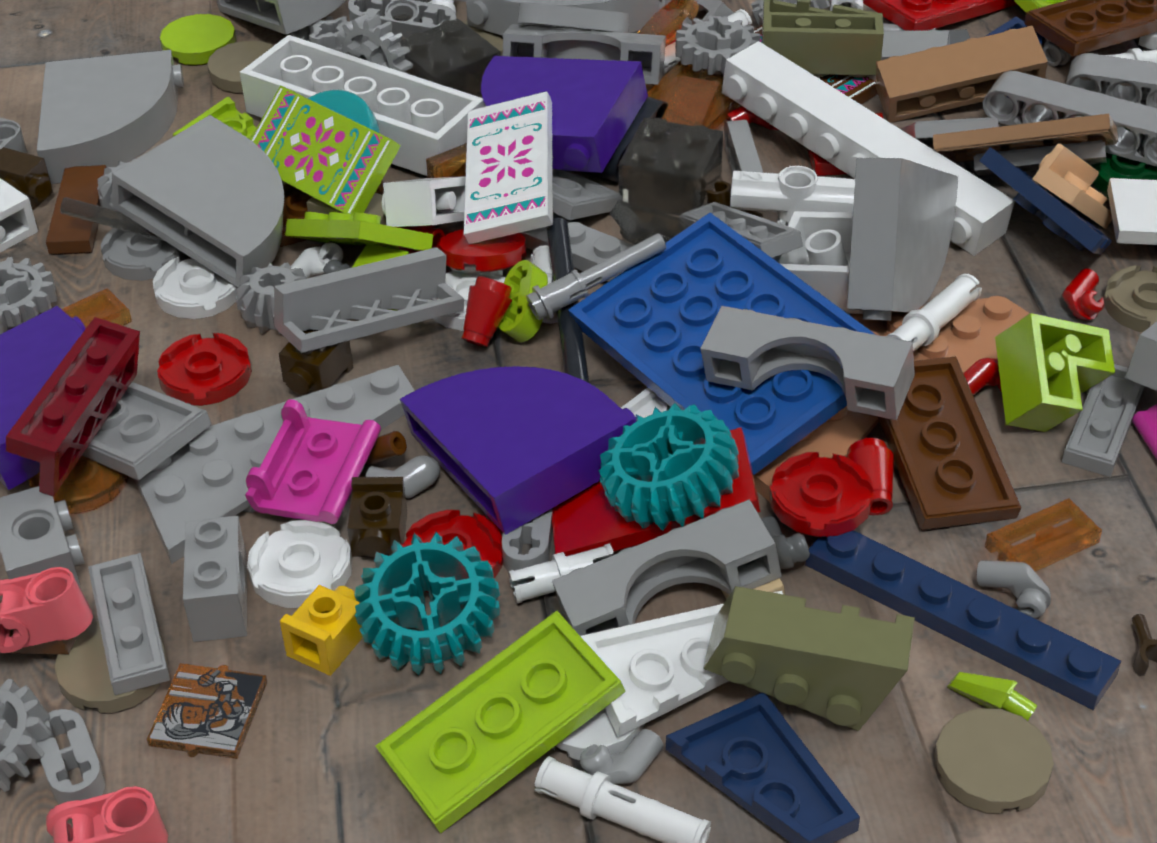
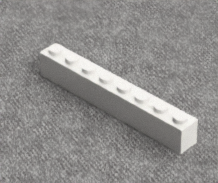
[722,41,1015,256]

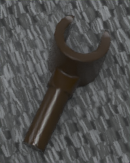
[706,181,763,218]
[1132,614,1157,676]

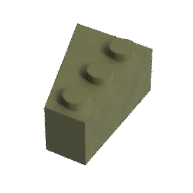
[762,0,884,78]
[703,586,915,731]

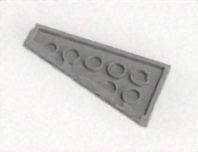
[134,365,415,564]

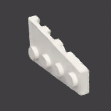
[581,591,783,737]

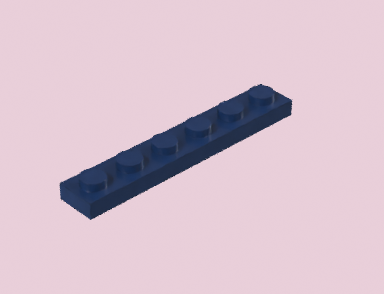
[805,530,1121,711]

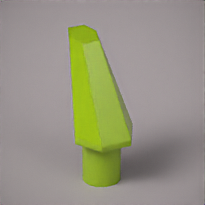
[947,672,1038,721]

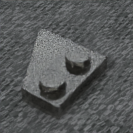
[610,200,688,245]

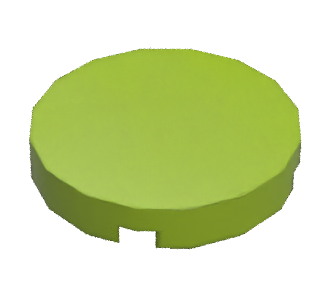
[160,14,237,65]

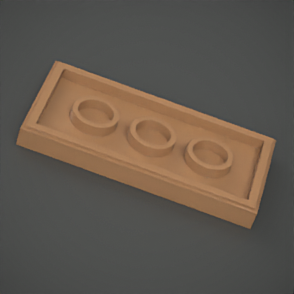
[933,113,1118,163]

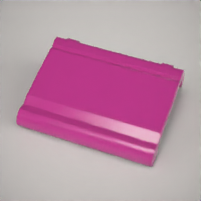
[245,399,381,524]

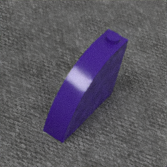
[481,56,648,173]
[0,306,86,490]
[400,366,636,535]

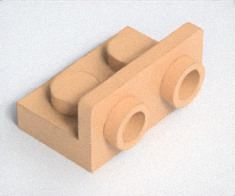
[1032,144,1112,229]

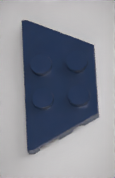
[979,147,1113,255]

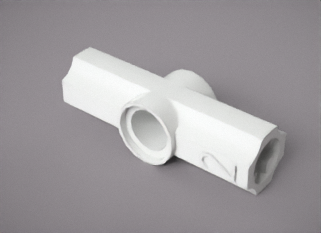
[730,166,855,222]

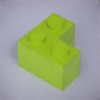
[995,313,1115,432]

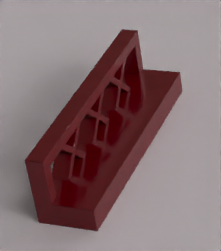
[6,317,140,496]

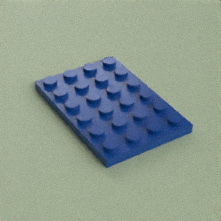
[568,213,876,475]

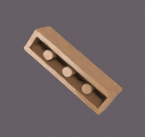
[875,26,1048,123]

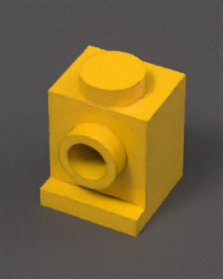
[280,585,362,676]

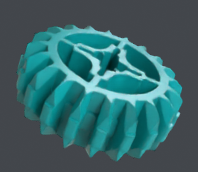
[599,403,739,531]
[355,532,501,675]

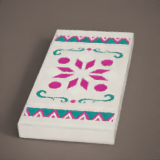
[464,91,553,244]

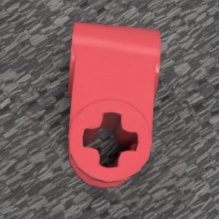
[0,567,93,653]
[46,786,168,843]

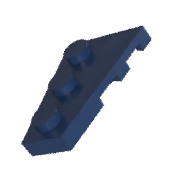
[666,693,860,843]

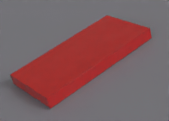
[863,0,1018,31]
[552,427,761,556]

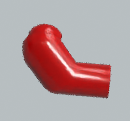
[1062,269,1104,321]

